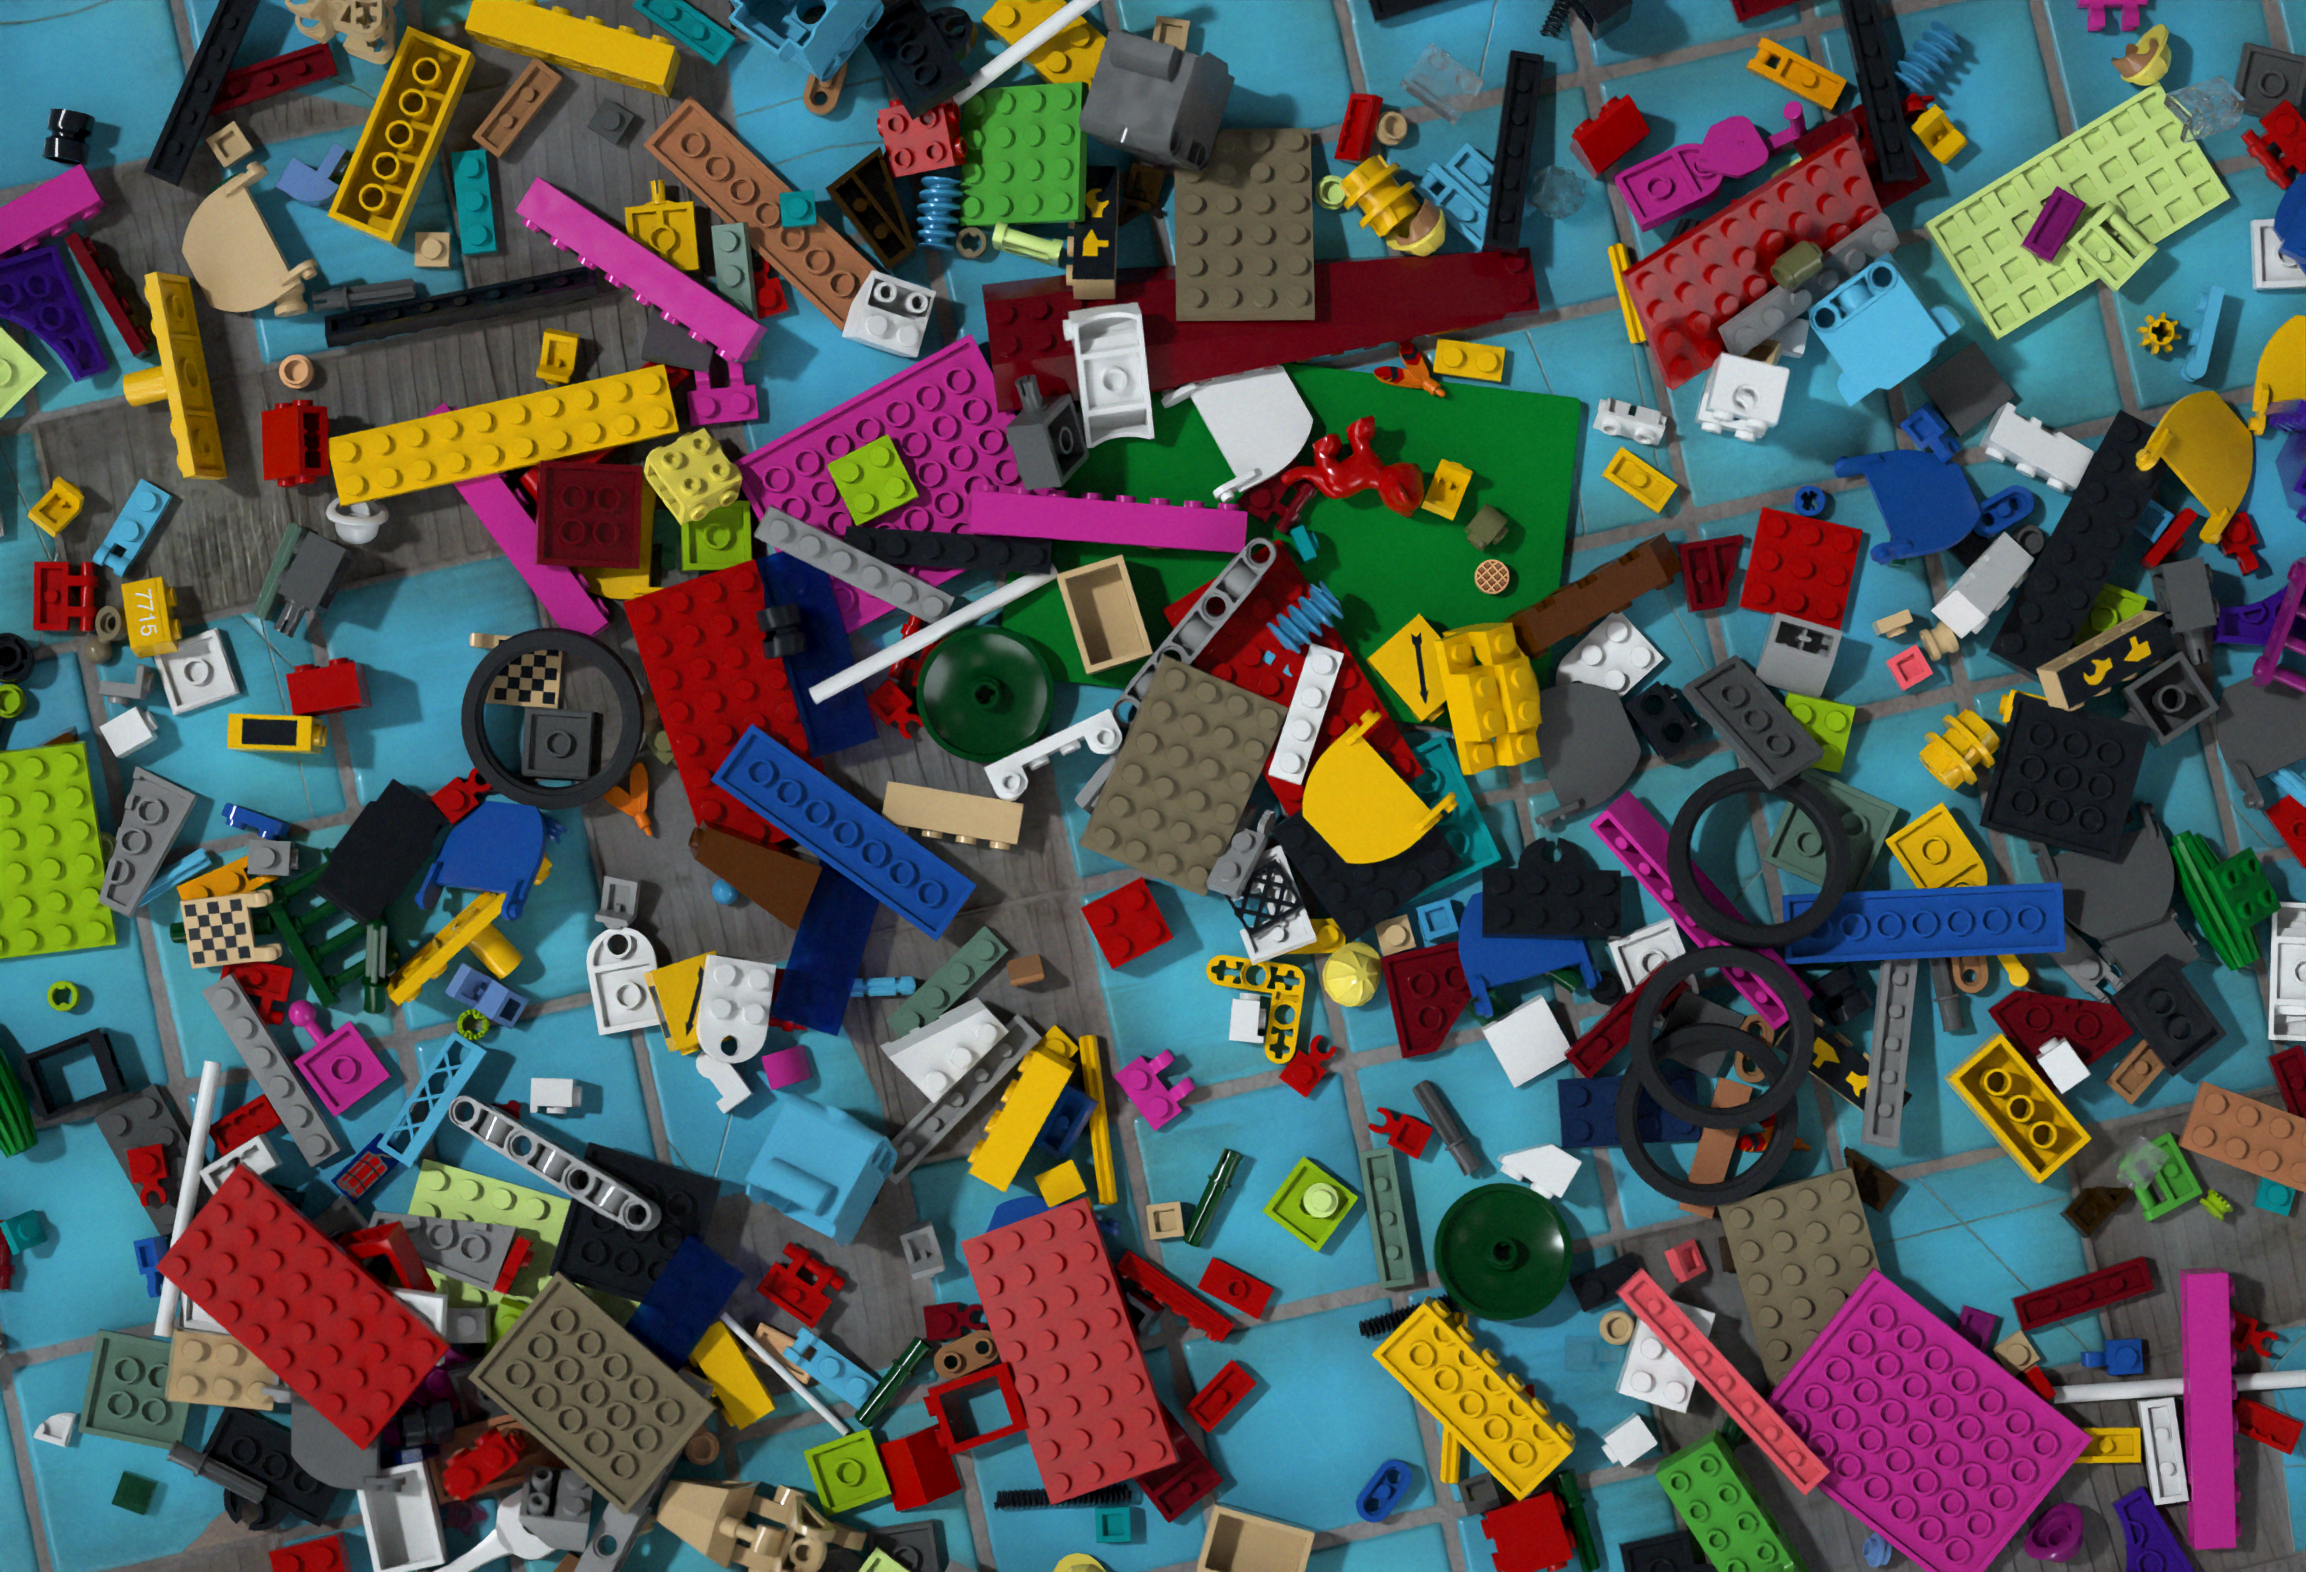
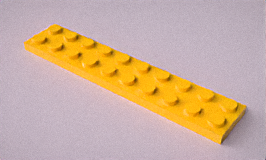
[328,364,680,508]

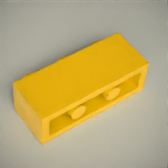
[684,1320,778,1430]

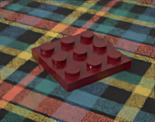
[1793,103,1932,210]
[535,460,643,570]

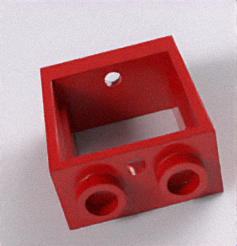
[337,1221,436,1293]
[923,1362,1029,1455]

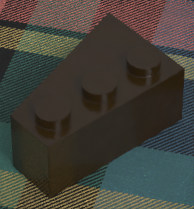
[825,147,918,275]

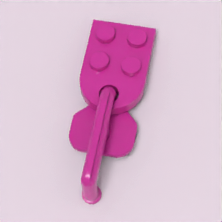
[1613,101,1807,233]

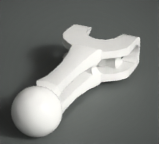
[414,1489,558,1572]

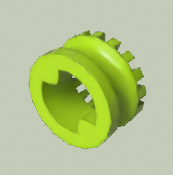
[47,981,81,1011]
[457,1009,490,1040]
[2199,1189,2234,1222]

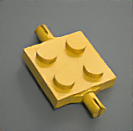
[625,180,700,272]

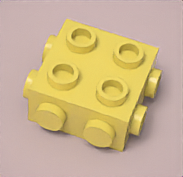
[643,428,742,525]

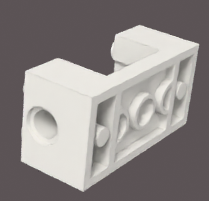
[1694,353,1790,442]

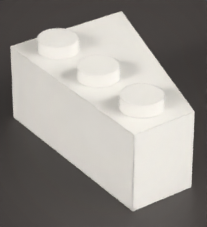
[1979,402,2095,494]
[1931,532,2035,639]
[880,997,1009,1103]

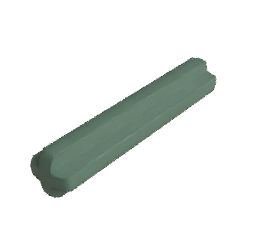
[252,522,307,621]

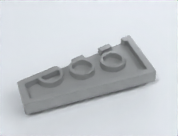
[98,766,198,919]
[368,1210,518,1292]

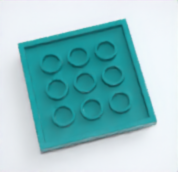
[1404,734,1502,905]

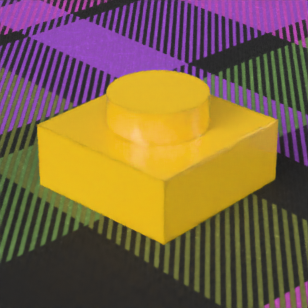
[1032,1025,1079,1060]

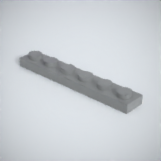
[1718,212,1900,357]
[754,504,955,624]
[1861,958,1918,1149]
[201,972,342,1167]
[888,1014,1042,1185]

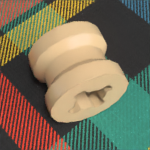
[274,283,309,317]
[1919,621,1959,662]

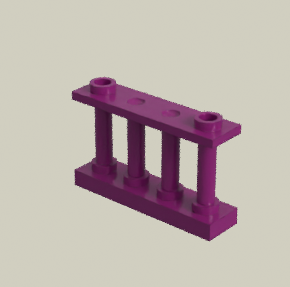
[2252,556,2306,693]

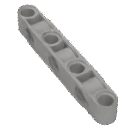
[1112,536,1277,728]
[449,1096,661,1231]
[574,1368,714,1572]

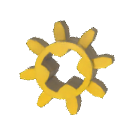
[2136,312,2181,356]

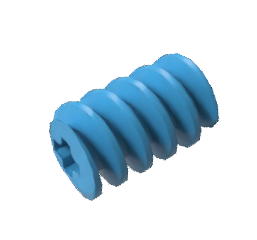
[1893,20,1962,96]
[913,176,963,251]
[1266,581,1344,654]

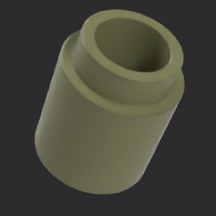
[1770,240,1824,290]

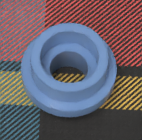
[1863,1532,1892,1568]

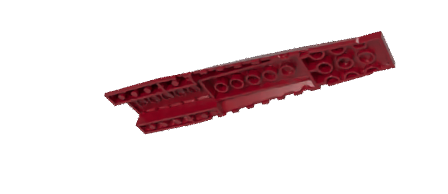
[982,247,1540,413]

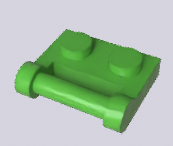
[2113,1132,2203,1222]

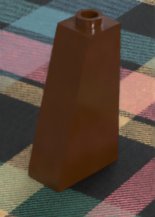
[688,819,823,930]

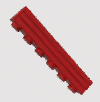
[1116,1249,1234,1343]

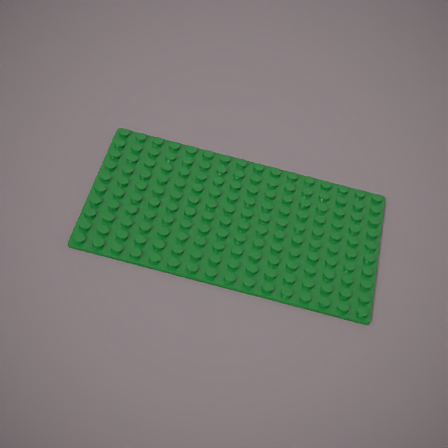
[1001,363,1581,728]

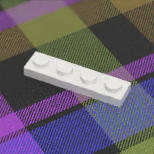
[1268,643,1344,786]

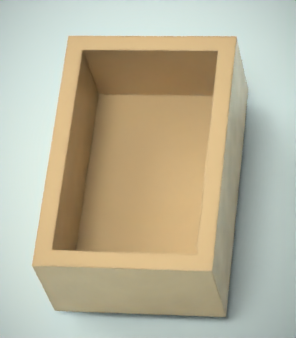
[1056,554,1153,676]
[165,1327,274,1411]
[1196,1501,1315,1572]

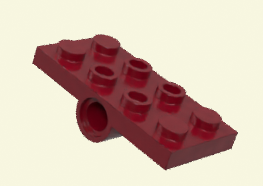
[1132,1396,1223,1523]

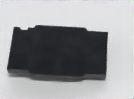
[311,778,449,930]

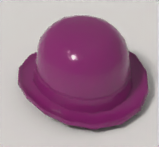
[2024,1502,2084,1563]

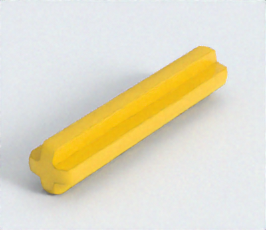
[1608,243,1647,344]

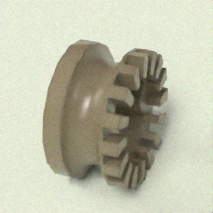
[956,227,987,260]

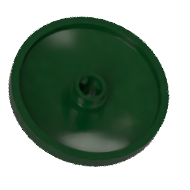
[916,625,1054,762]
[1433,1183,1572,1322]

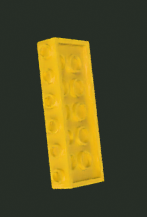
[1371,1296,1576,1501]

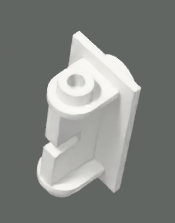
[1592,397,1667,446]

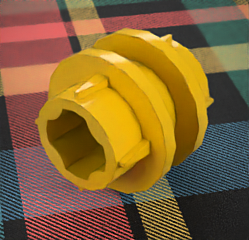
[1339,154,1420,238]
[1919,708,2000,791]

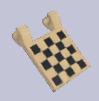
[465,633,563,709]
[180,889,283,969]

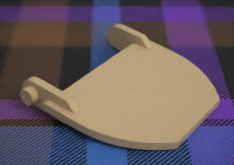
[182,161,318,312]

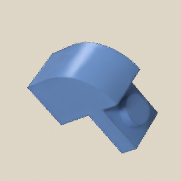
[275,143,351,207]
[445,963,529,1029]

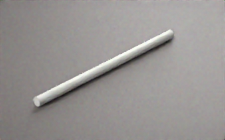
[720,1312,849,1436]

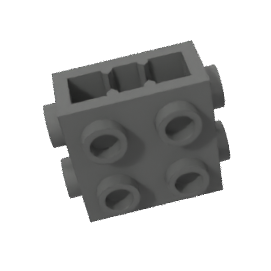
[2098,905,2200,985]

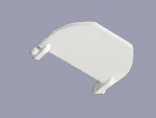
[1161,365,1313,503]

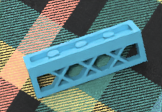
[377,1031,488,1169]

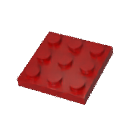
[1738,507,1863,630]

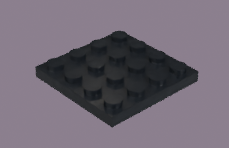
[1979,693,2151,862]
[1270,750,1463,943]
[549,1142,723,1315]

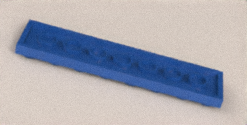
[711,724,977,941]
[1782,882,2066,964]

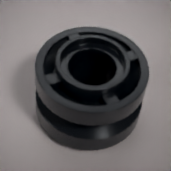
[0,633,35,685]

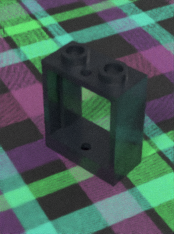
[20,1027,129,1122]

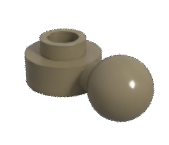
[85,606,128,665]

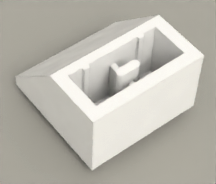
[842,270,936,358]
[1496,1142,1582,1200]

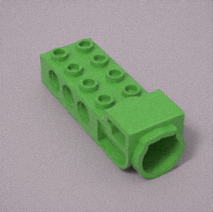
[1655,1429,1811,1572]

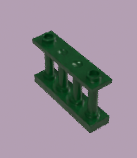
[256,847,401,1008]

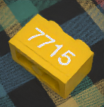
[121,576,182,659]

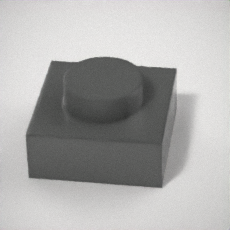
[587,98,636,146]
[1457,1471,1501,1517]

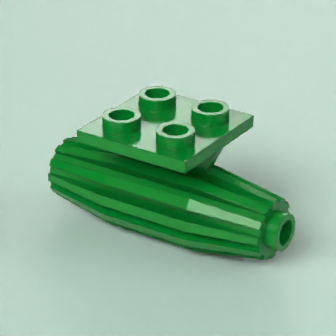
[2168,829,2282,971]
[0,1046,39,1158]

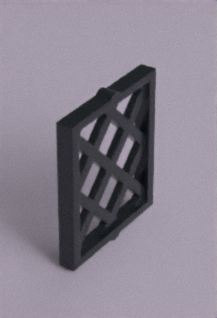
[1224,859,1305,938]

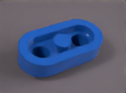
[1973,485,2034,538]
[221,802,291,841]
[1356,1459,1412,1523]

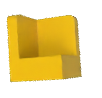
[1034,1159,1087,1207]

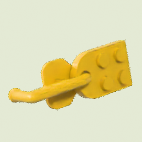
[1885,802,2029,987]

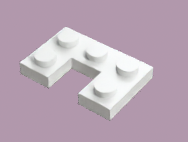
[1231,845,1317,965]

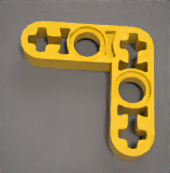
[1206,955,1305,1064]

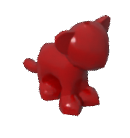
[1281,415,1424,518]

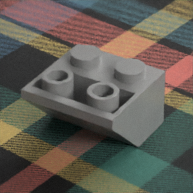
[1754,612,1843,698]
[518,1464,593,1552]

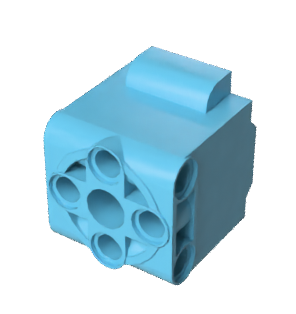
[729,0,885,83]
[1807,251,1966,407]
[745,1092,897,1247]

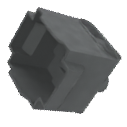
[1079,29,1235,172]

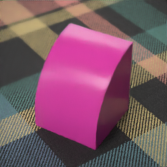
[761,1044,813,1090]

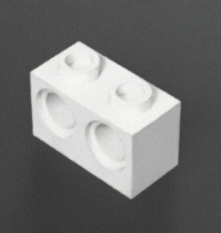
[199,1134,283,1195]

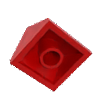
[876,1423,962,1512]

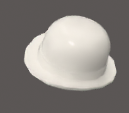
[326,497,389,544]

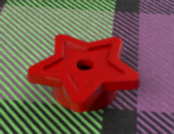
[1900,93,1935,122]

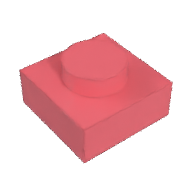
[1885,644,1933,691]
[1664,1238,1707,1284]

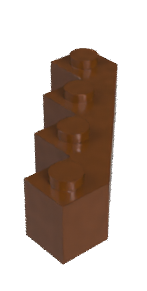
[1500,532,1683,661]

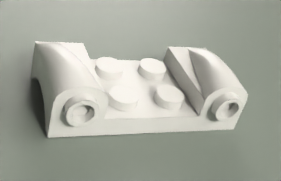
[1062,302,1155,448]
[984,708,1123,802]
[2268,902,2306,1041]

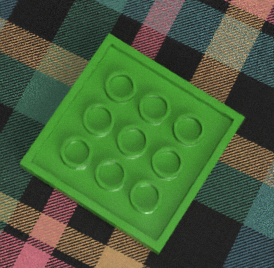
[959,82,1089,228]

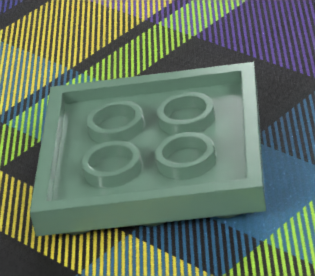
[1761,768,1899,892]
[78,1329,192,1450]

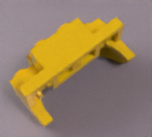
[1434,623,1542,775]

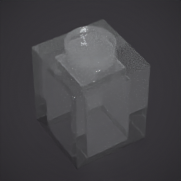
[2111,1134,2170,1190]

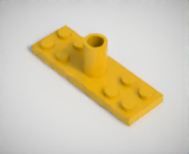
[123,272,227,480]
[386,851,553,1006]

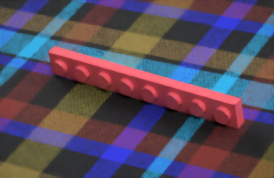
[1616,1268,1830,1495]

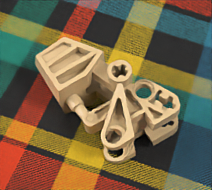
[284,0,399,65]
[655,1478,867,1572]

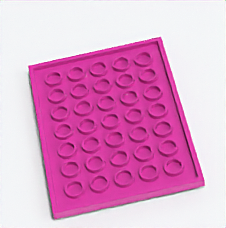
[733,334,1055,646]
[1765,1267,2093,1572]

